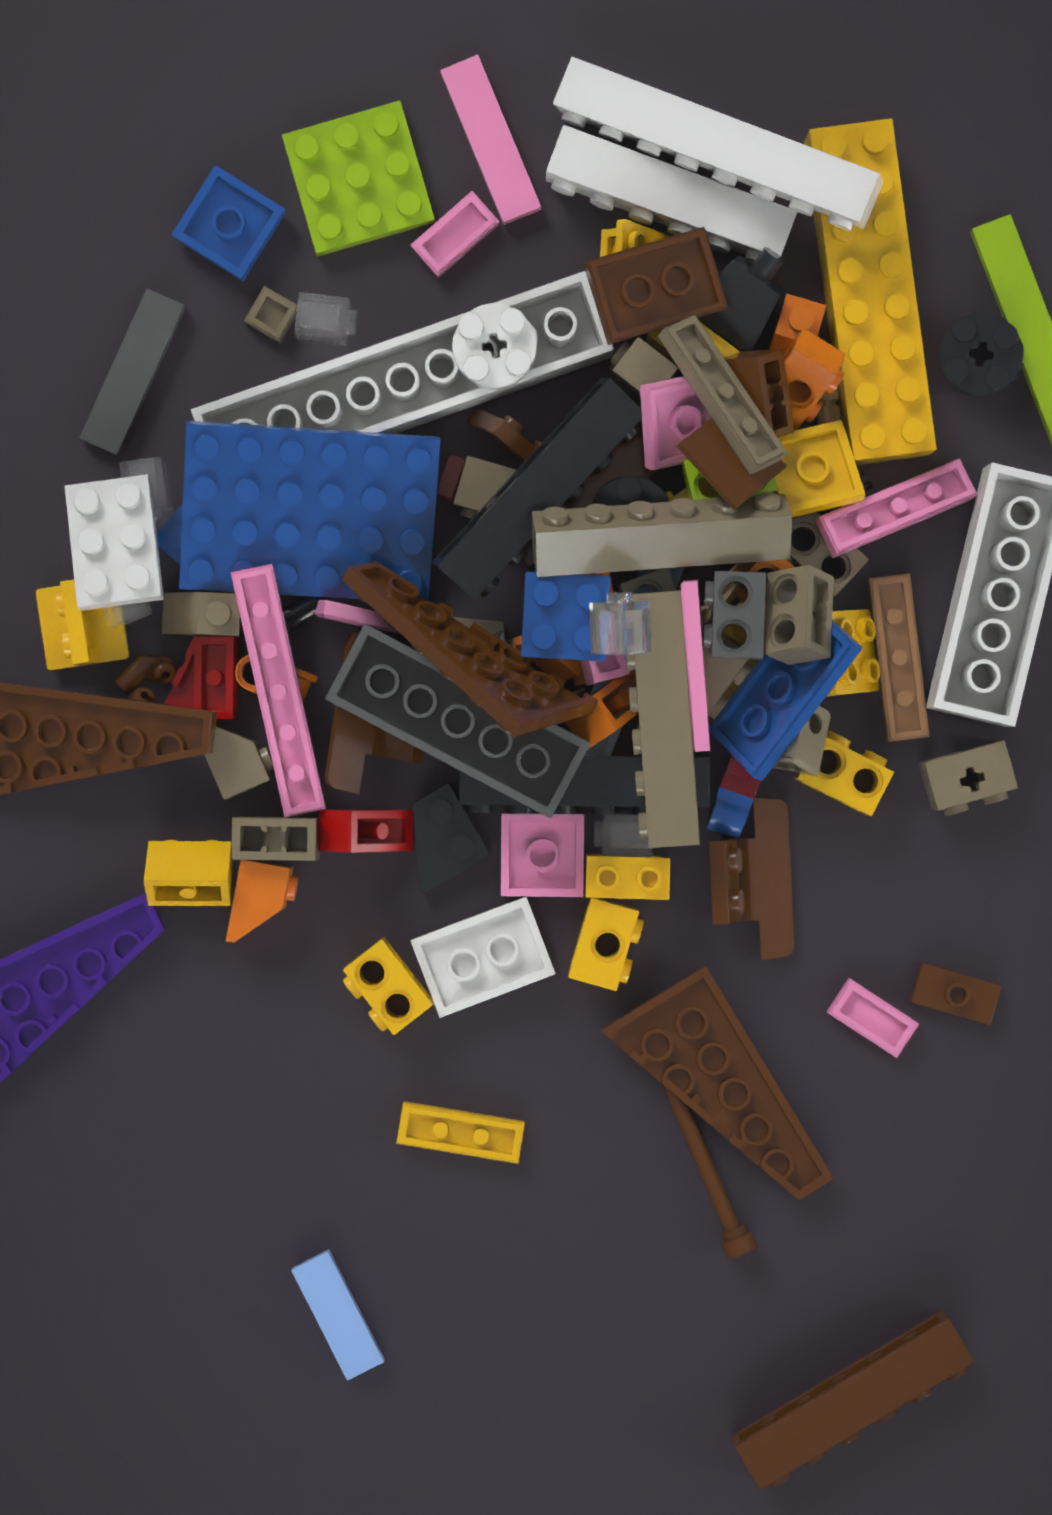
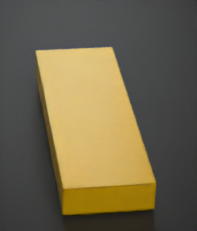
[396,1101,525,1164]

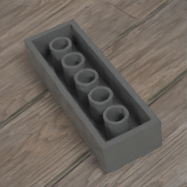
[325,624,591,818]

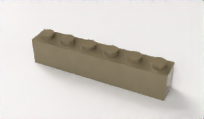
[532,492,792,577]
[623,590,700,848]

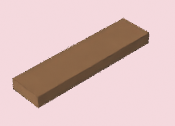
[867,573,930,742]

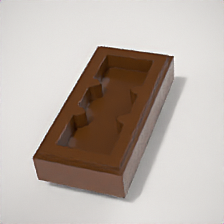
[909,962,1002,1025]

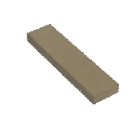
[658,315,787,475]

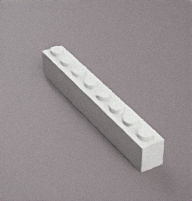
[553,57,884,231]

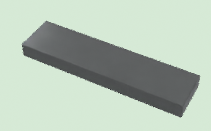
[79,288,186,457]

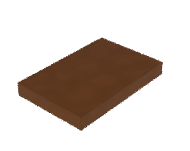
[583,227,728,345]

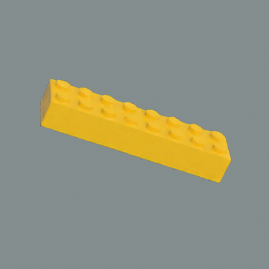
[804,118,937,465]

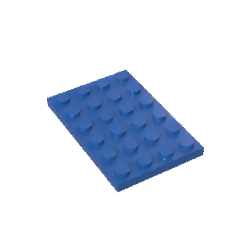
[179,421,440,601]

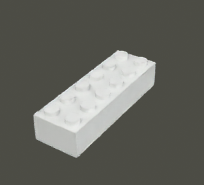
[926,462,1052,727]

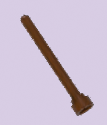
[662,1084,757,1259]

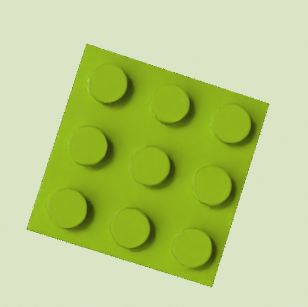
[282,100,435,257]

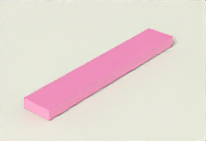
[231,564,326,817]

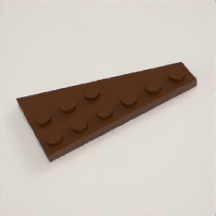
[343,561,599,737]
[0,682,218,795]
[599,966,834,1200]

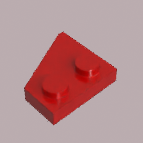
[164,636,239,720]

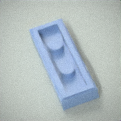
[291,1249,385,1381]

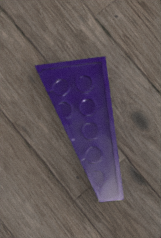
[0,893,166,1084]

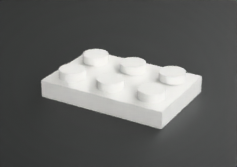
[65,474,164,611]
[410,896,556,1018]

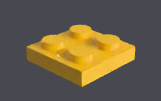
[775,420,866,518]

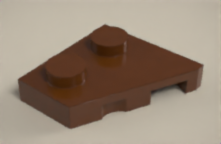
[466,408,541,463]

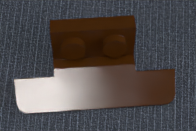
[324,630,424,794]
[709,798,794,960]

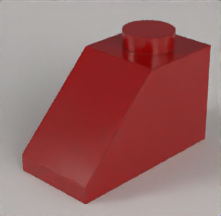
[318,809,414,853]

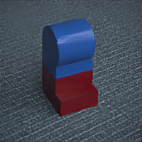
[706,757,762,840]

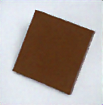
[677,418,787,510]

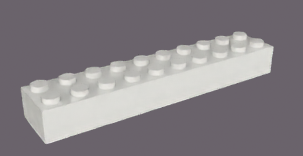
[191,271,614,434]

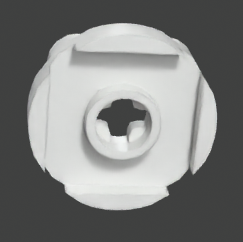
[452,303,537,390]

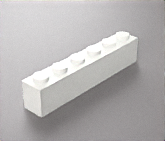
[546,125,797,264]

